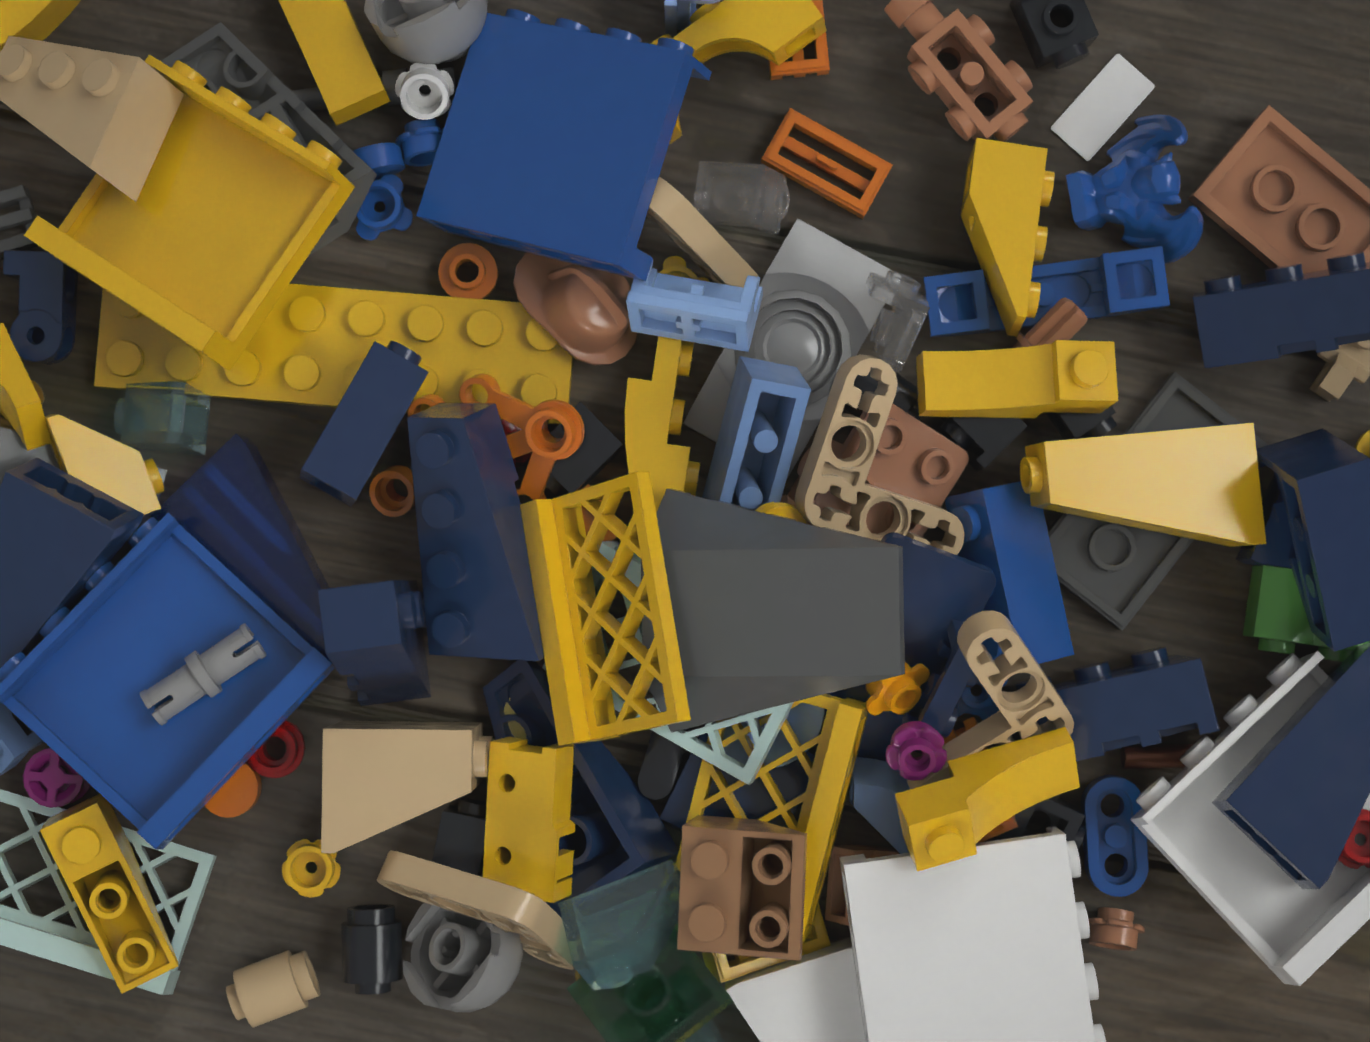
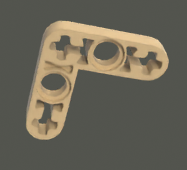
[646,176,759,288]
[795,354,965,555]
[907,610,1074,789]
[377,851,585,970]

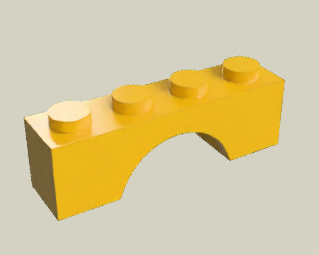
[650,0,827,145]

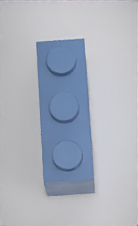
[702,356,811,511]

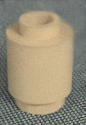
[226,950,321,1028]

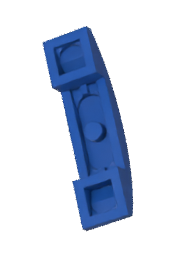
[923,246,1170,337]

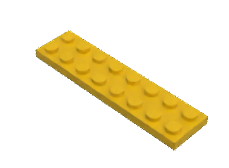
[94,284,573,425]

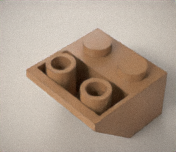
[677,815,807,961]

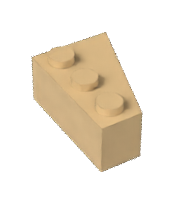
[0,36,184,202]

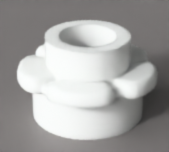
[395,63,455,120]

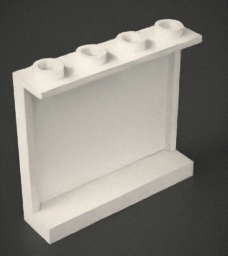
[1130,651,1370,986]
[839,827,1106,1042]

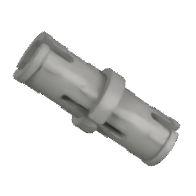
[140,623,267,726]

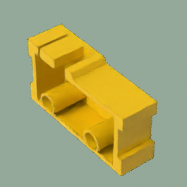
[483,737,575,903]

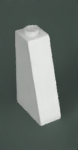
[725,937,865,1042]

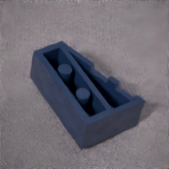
[1193,252,1370,368]
[1256,428,1370,652]
[318,580,431,706]
[1012,647,1220,761]

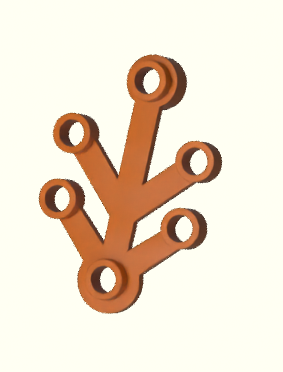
[369,374,585,517]

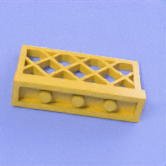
[520,471,691,746]
[666,694,869,944]

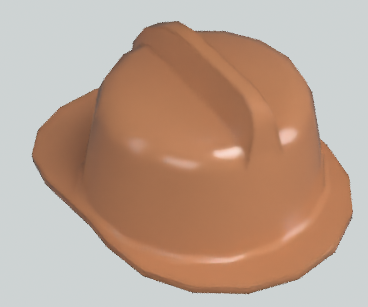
[513,252,637,365]

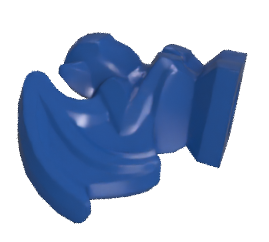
[1066,115,1204,264]

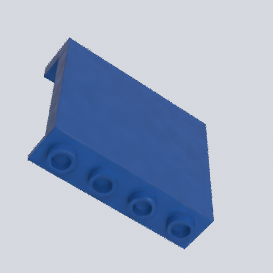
[416,9,712,281]
[0,512,335,850]

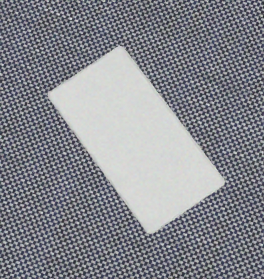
[1051,54,1155,161]

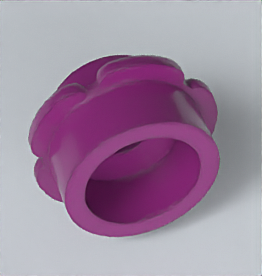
[886,721,947,781]

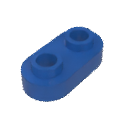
[1081,775,1149,897]

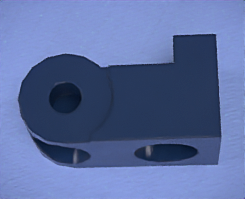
[3,250,78,365]

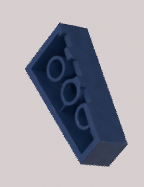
[407,403,544,661]

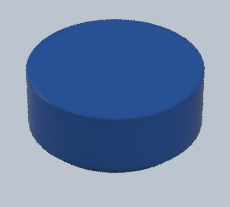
[353,143,405,180]

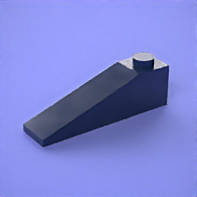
[483,660,679,921]

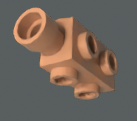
[884,0,1033,142]

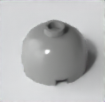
[364,0,488,64]
[403,903,523,1013]

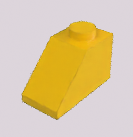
[45,414,165,515]

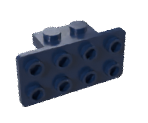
[816,532,996,762]

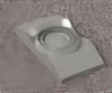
[683,218,900,478]

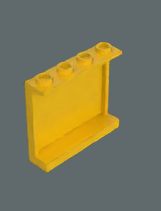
[24,55,355,371]

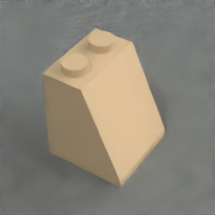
[321,721,493,853]

